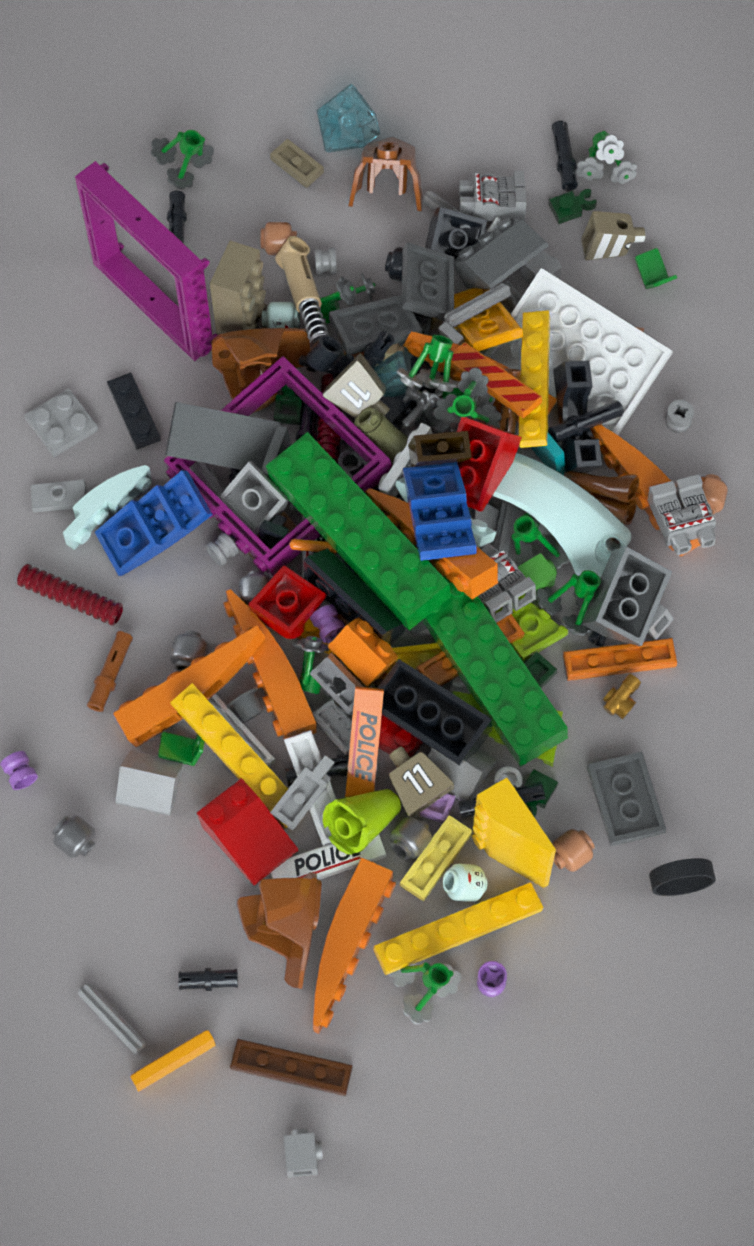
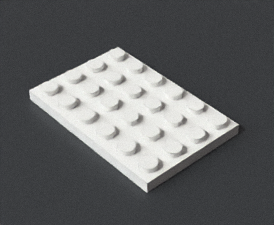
[485,268,673,435]

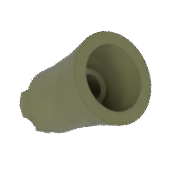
[355,407,409,465]

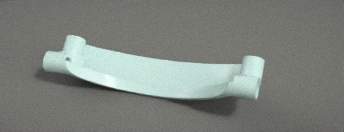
[493,453,631,578]

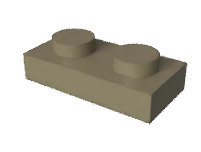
[270,138,324,188]

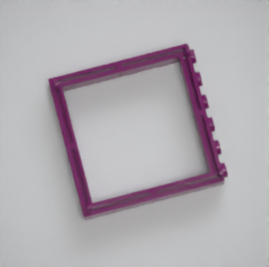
[75,161,217,362]
[163,356,392,577]

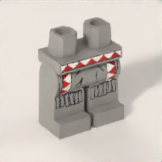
[459,171,526,222]
[647,474,716,555]
[478,544,536,623]

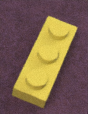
[400,815,473,902]

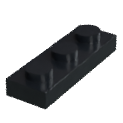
[107,372,161,450]

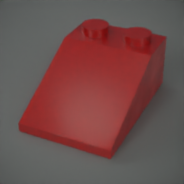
[456,417,522,512]
[197,778,299,886]

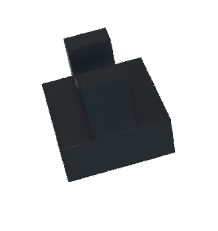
[259,514,289,548]

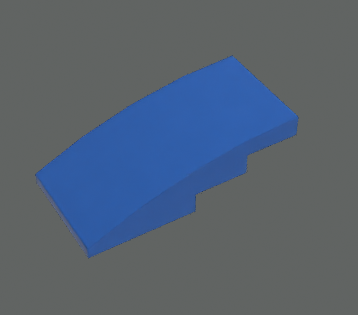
[403,462,477,561]
[95,470,213,576]

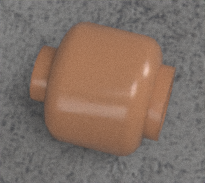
[260,222,297,255]
[701,474,728,514]
[552,829,595,872]

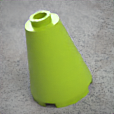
[323,789,401,855]

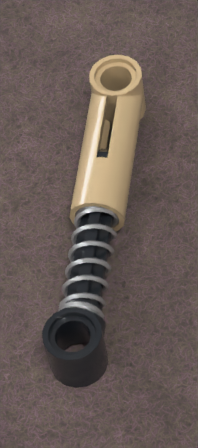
[275,236,342,372]

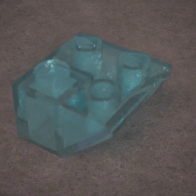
[317,84,380,153]

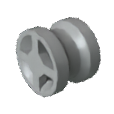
[315,248,337,275]
[665,400,694,433]
[205,532,239,567]

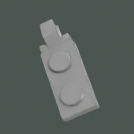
[270,755,334,831]

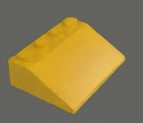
[472,777,556,888]

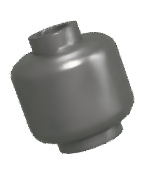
[239,571,272,607]
[170,631,209,671]
[52,815,96,858]
[390,817,432,860]

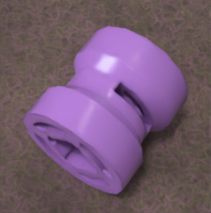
[310,605,345,643]
[0,751,38,790]
[477,961,507,997]

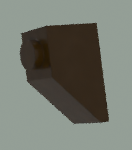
[408,431,472,467]

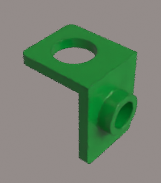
[634,248,677,289]
[158,732,205,766]

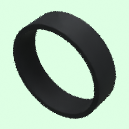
[649,858,716,896]

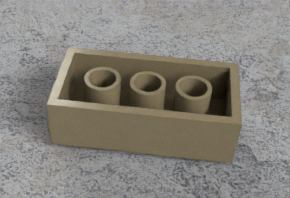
[210,240,267,335]

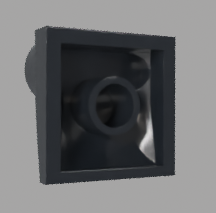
[425,207,487,259]

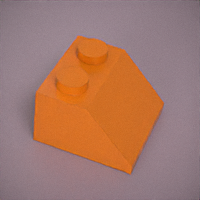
[328,617,398,686]

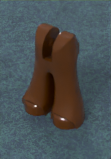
[564,471,639,525]

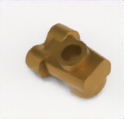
[603,673,641,720]

